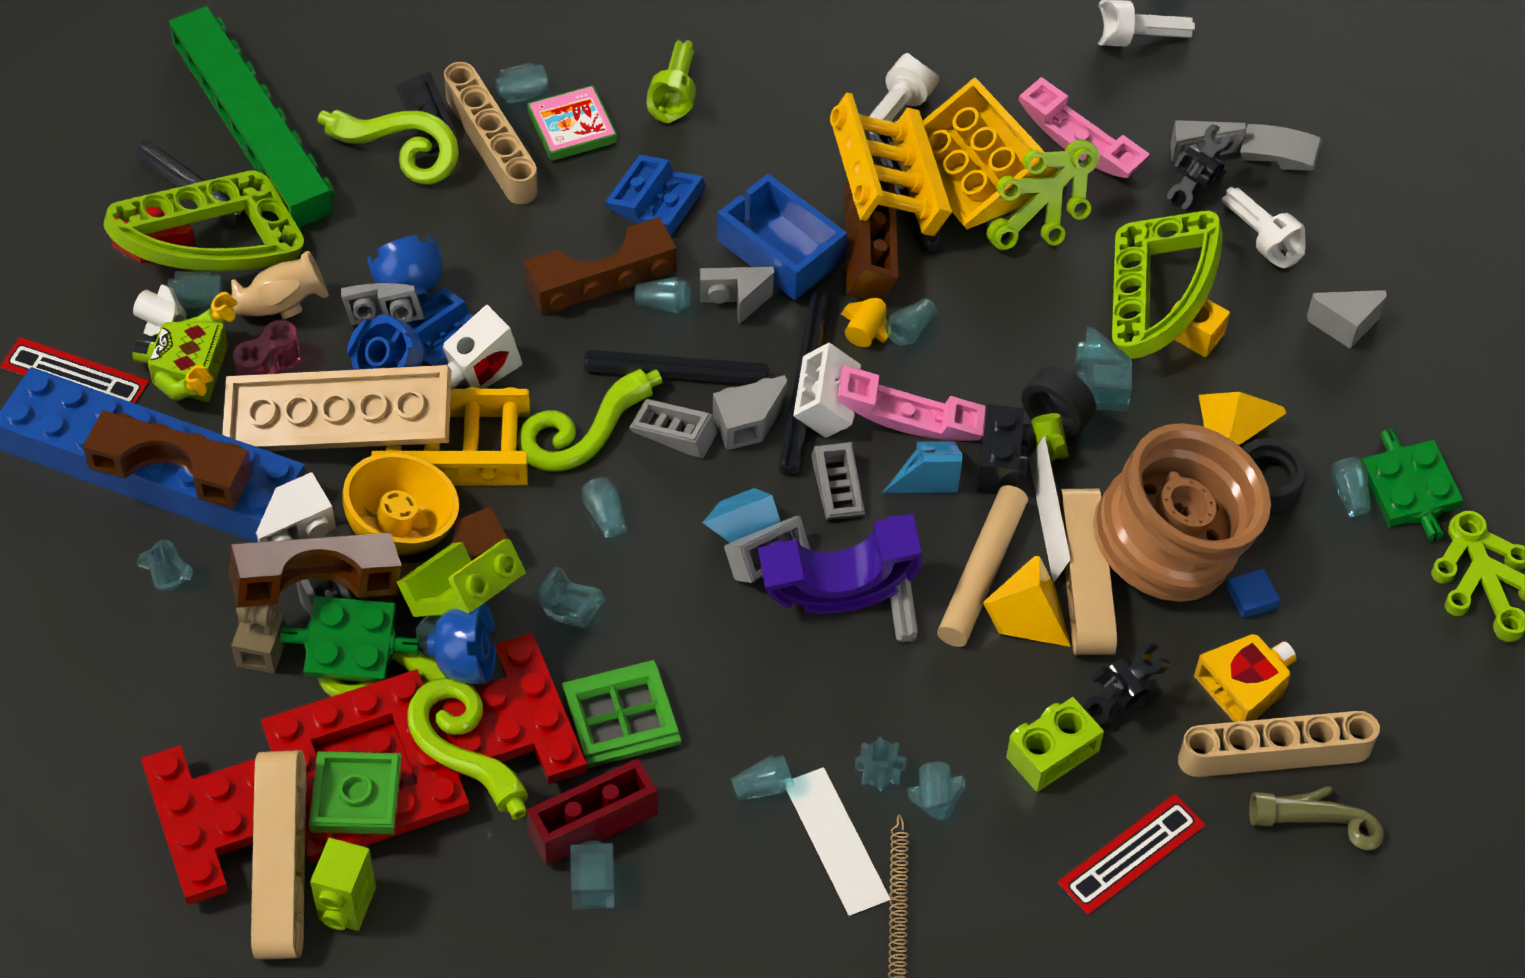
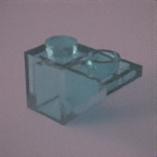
[1076,327,1132,411]

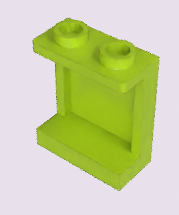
[397,539,526,617]

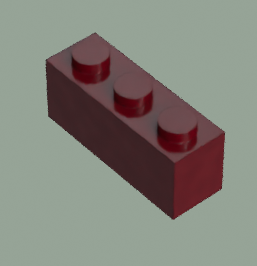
[526,758,658,866]

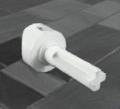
[1098,0,1195,47]
[868,53,939,135]
[1222,187,1305,268]

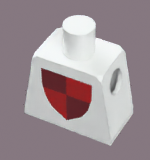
[443,305,523,389]

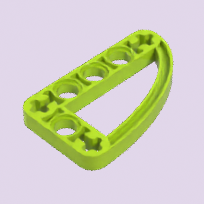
[103,170,304,271]
[1112,211,1223,359]

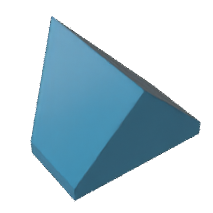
[882,441,962,493]
[702,488,787,548]

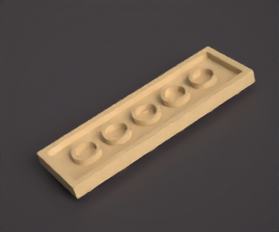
[222,365,452,451]

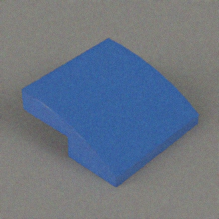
[605,154,706,235]
[407,287,473,366]

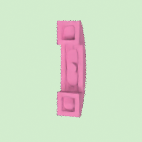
[1018,77,1150,178]
[837,365,985,441]

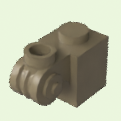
[231,604,287,674]

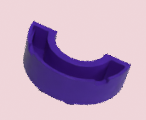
[758,513,922,614]

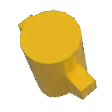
[841,298,890,347]

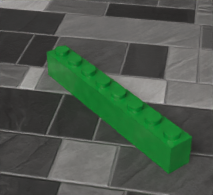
[169,6,335,228]

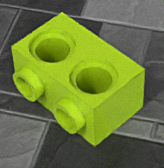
[1006,697,1104,792]

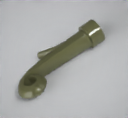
[1249,786,1385,850]

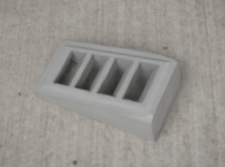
[1170,120,1246,162]
[630,399,718,458]
[811,442,865,520]
[724,516,811,583]

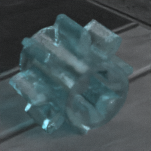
[855,737,907,791]

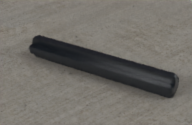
[136,140,246,226]

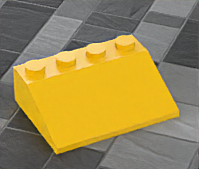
[923,77,1058,229]

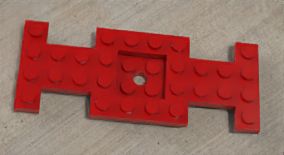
[141,632,587,905]

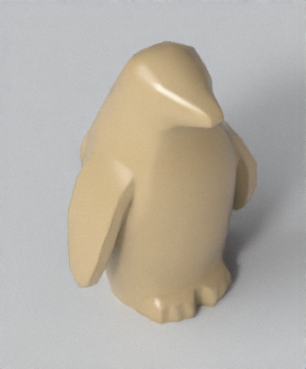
[231,251,329,319]

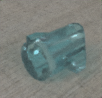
[137,540,194,591]
[907,762,965,820]

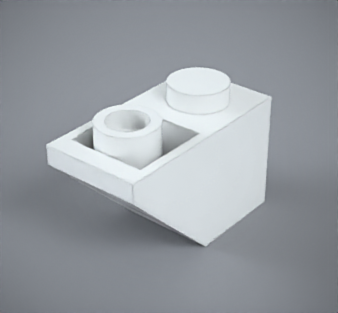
[256,472,336,542]

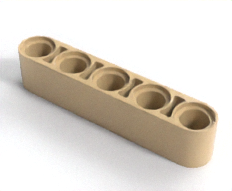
[444,62,538,205]
[1058,488,1117,655]
[1178,711,1380,777]
[251,750,306,960]

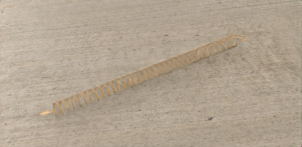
[888,815,909,978]

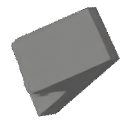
[700,267,774,323]

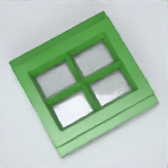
[561,660,681,768]

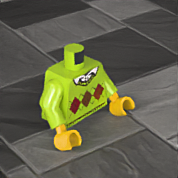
[132,292,238,402]

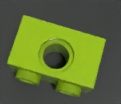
[310,838,376,931]

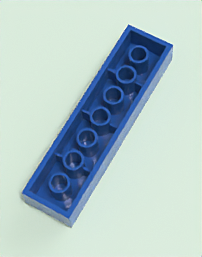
[0,367,306,543]

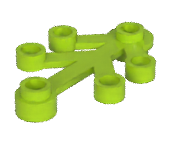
[987,140,1099,250]
[1431,511,1525,642]

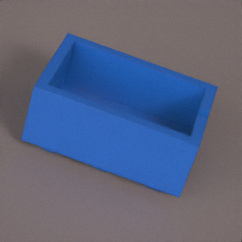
[717,173,847,300]

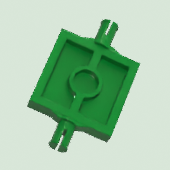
[1361,428,1463,542]
[280,596,420,683]

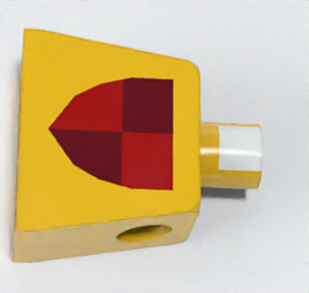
[1194,634,1296,722]

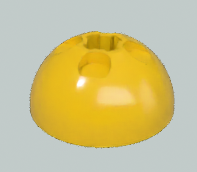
[342,453,459,556]

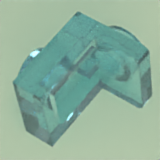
[535,567,607,628]

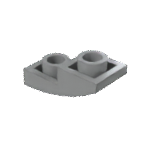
[1240,124,1322,170]
[341,283,424,325]

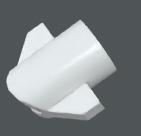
[133,284,187,337]

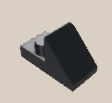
[395,72,458,149]

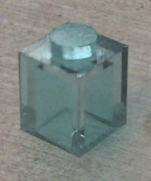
[570,840,615,909]

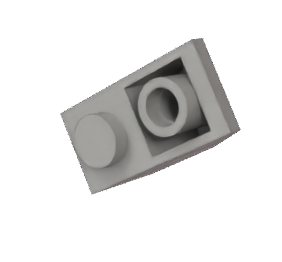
[713,375,787,451]

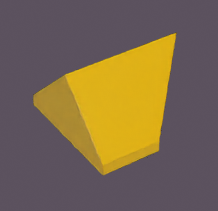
[1198,392,1286,445]
[983,556,1071,647]

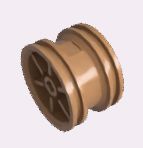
[1093,423,1271,602]

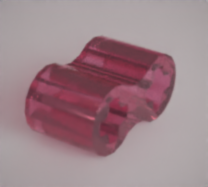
[233,320,301,376]

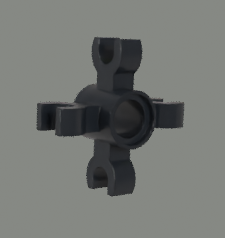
[1167,124,1235,210]
[1083,643,1171,727]

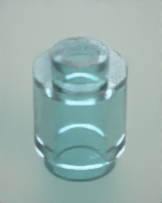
[494,62,548,104]
[168,270,223,308]

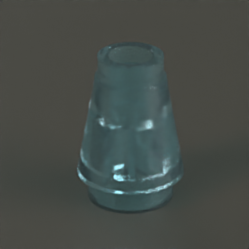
[635,276,691,313]
[885,298,937,346]
[1329,457,1371,517]
[581,477,626,537]
[731,754,794,801]

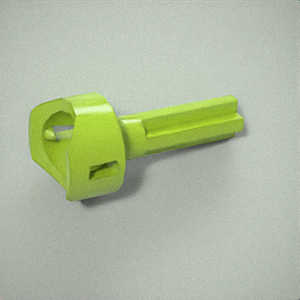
[646,40,696,123]

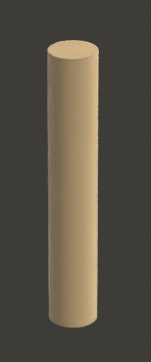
[937,485,1028,647]

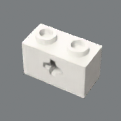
[794,343,861,438]

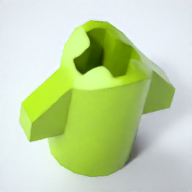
[1031,413,1069,463]

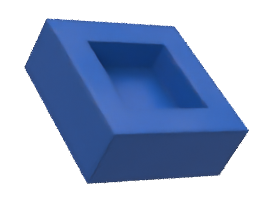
[1226,569,1280,619]

